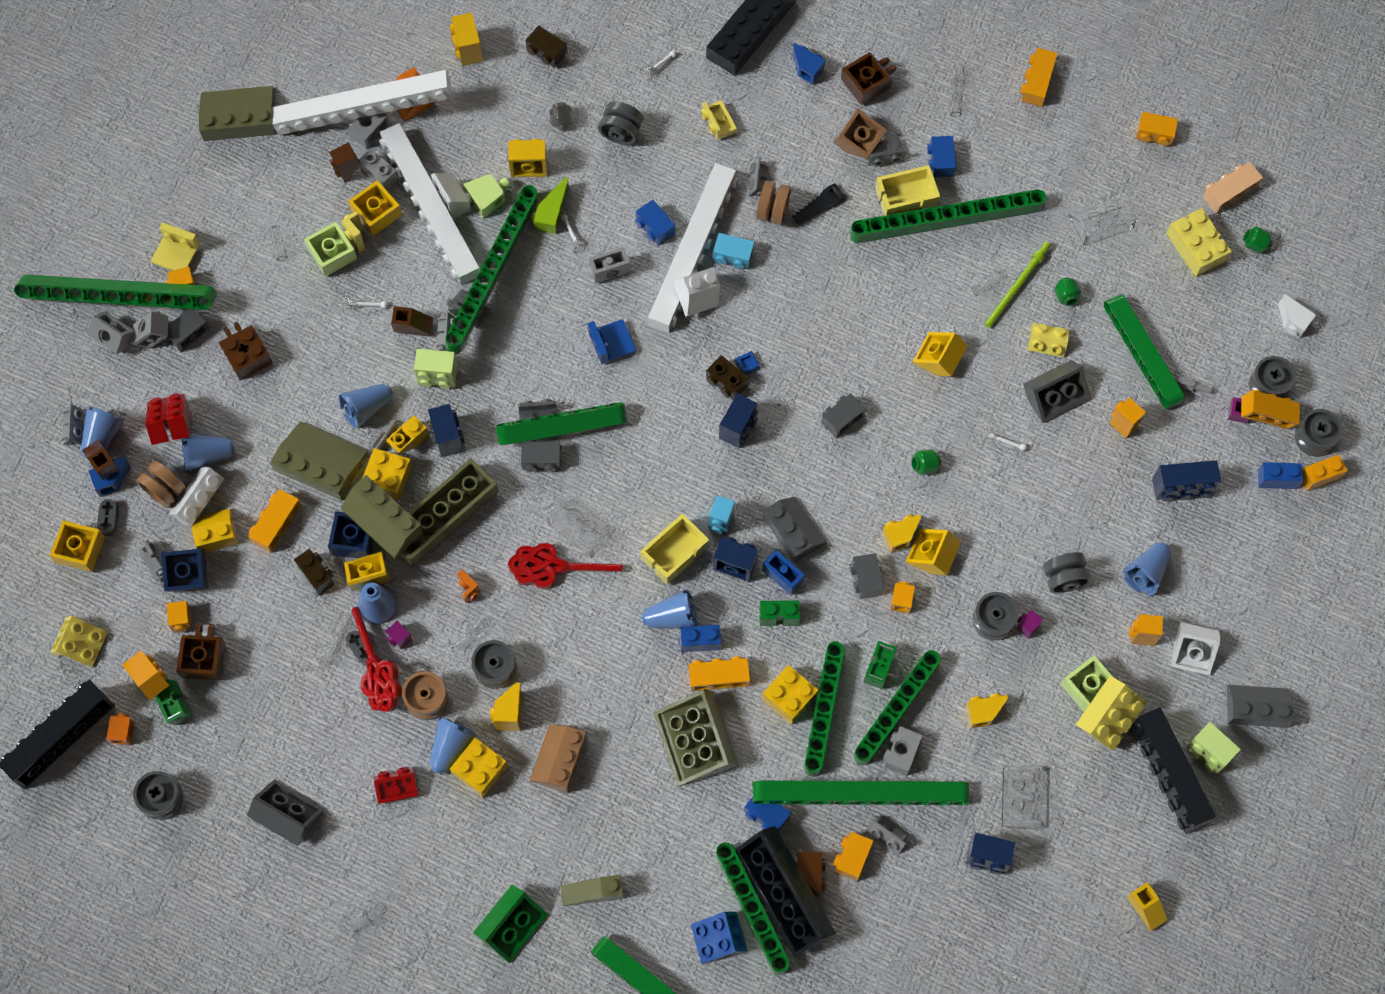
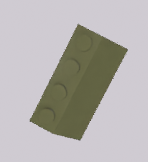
[341,475,423,559]

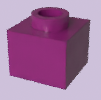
[1228,397,1249,423]
[1016,610,1043,639]
[386,620,413,650]

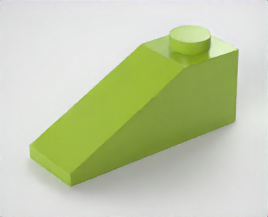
[531,177,569,234]

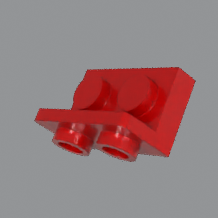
[374,767,418,804]

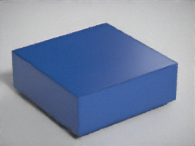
[735,351,760,375]

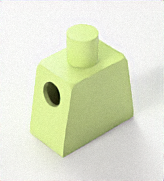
[463,174,510,219]

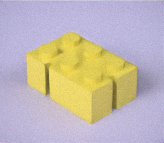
[875,165,940,216]
[1166,208,1232,277]
[640,513,709,585]
[1076,676,1147,751]

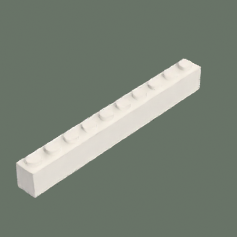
[272,70,452,135]
[379,123,480,285]
[648,163,738,333]

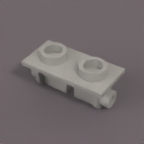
[747,157,769,197]
[436,311,457,351]
[62,403,83,445]
[138,540,163,581]
[866,816,909,854]

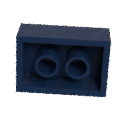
[1152,460,1221,501]

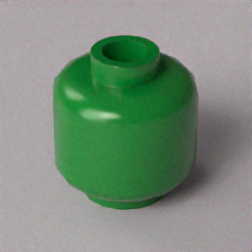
[1243,226,1273,253]
[1054,277,1081,306]
[911,449,941,475]

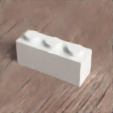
[169,467,224,526]

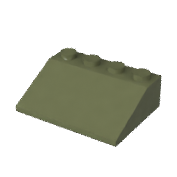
[199,86,276,141]
[270,421,368,501]
[653,689,739,787]

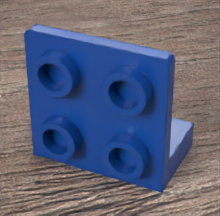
[587,319,636,365]
[691,911,747,964]

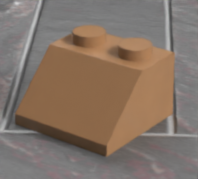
[833,109,887,159]

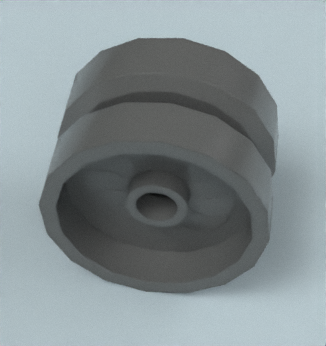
[598,101,643,145]
[1248,356,1296,398]
[1294,409,1343,457]
[1043,552,1092,593]
[972,592,1019,641]
[471,640,517,689]
[133,771,184,820]

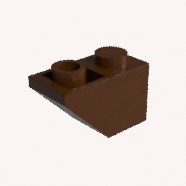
[329,142,360,183]
[391,306,434,336]
[82,440,119,480]
[796,852,826,897]

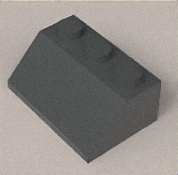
[1023,360,1091,423]
[763,497,827,563]
[1227,685,1293,728]
[247,780,324,846]

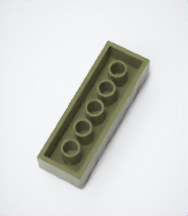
[400,458,499,567]

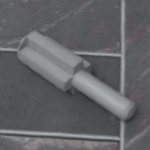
[1175,375,1213,393]
[369,419,397,451]

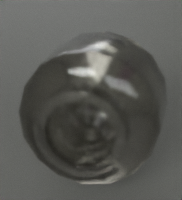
[549,102,574,130]

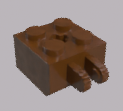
[841,53,897,105]
[218,322,273,381]
[176,623,226,680]

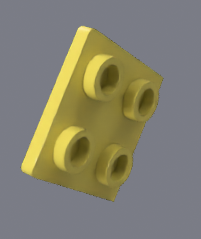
[151,222,200,271]
[50,616,107,667]

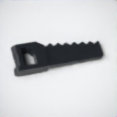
[792,183,848,225]

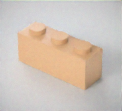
[1203,162,1263,213]

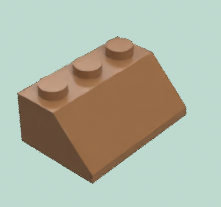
[529,725,587,793]

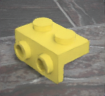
[700,100,737,140]
[342,211,365,253]
[1027,323,1069,357]

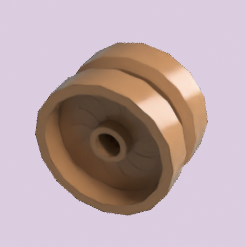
[756,180,791,226]
[136,460,186,508]
[402,671,448,720]

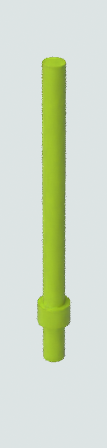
[984,241,1051,328]

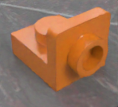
[457,569,480,603]

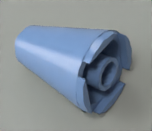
[338,383,393,428]
[80,406,124,459]
[182,433,235,471]
[1123,543,1171,596]
[358,583,397,624]
[642,589,697,628]
[429,716,476,775]

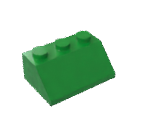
[473,884,549,963]

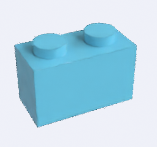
[713,233,754,269]
[708,495,735,535]

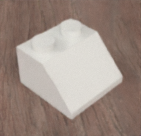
[431,173,472,219]
[673,267,720,317]
[1171,622,1220,675]

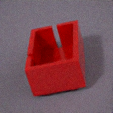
[145,393,191,445]

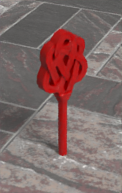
[508,543,623,589]
[351,607,402,712]

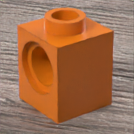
[106,714,135,745]

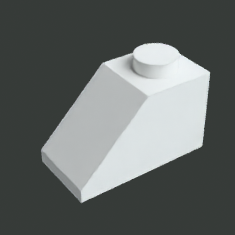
[1278,294,1316,338]

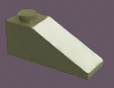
[561,875,623,906]

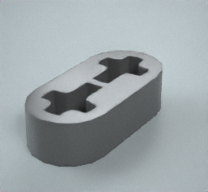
[97,499,119,537]
[346,631,367,665]

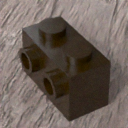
[525,25,568,68]
[706,355,749,400]
[294,548,335,596]

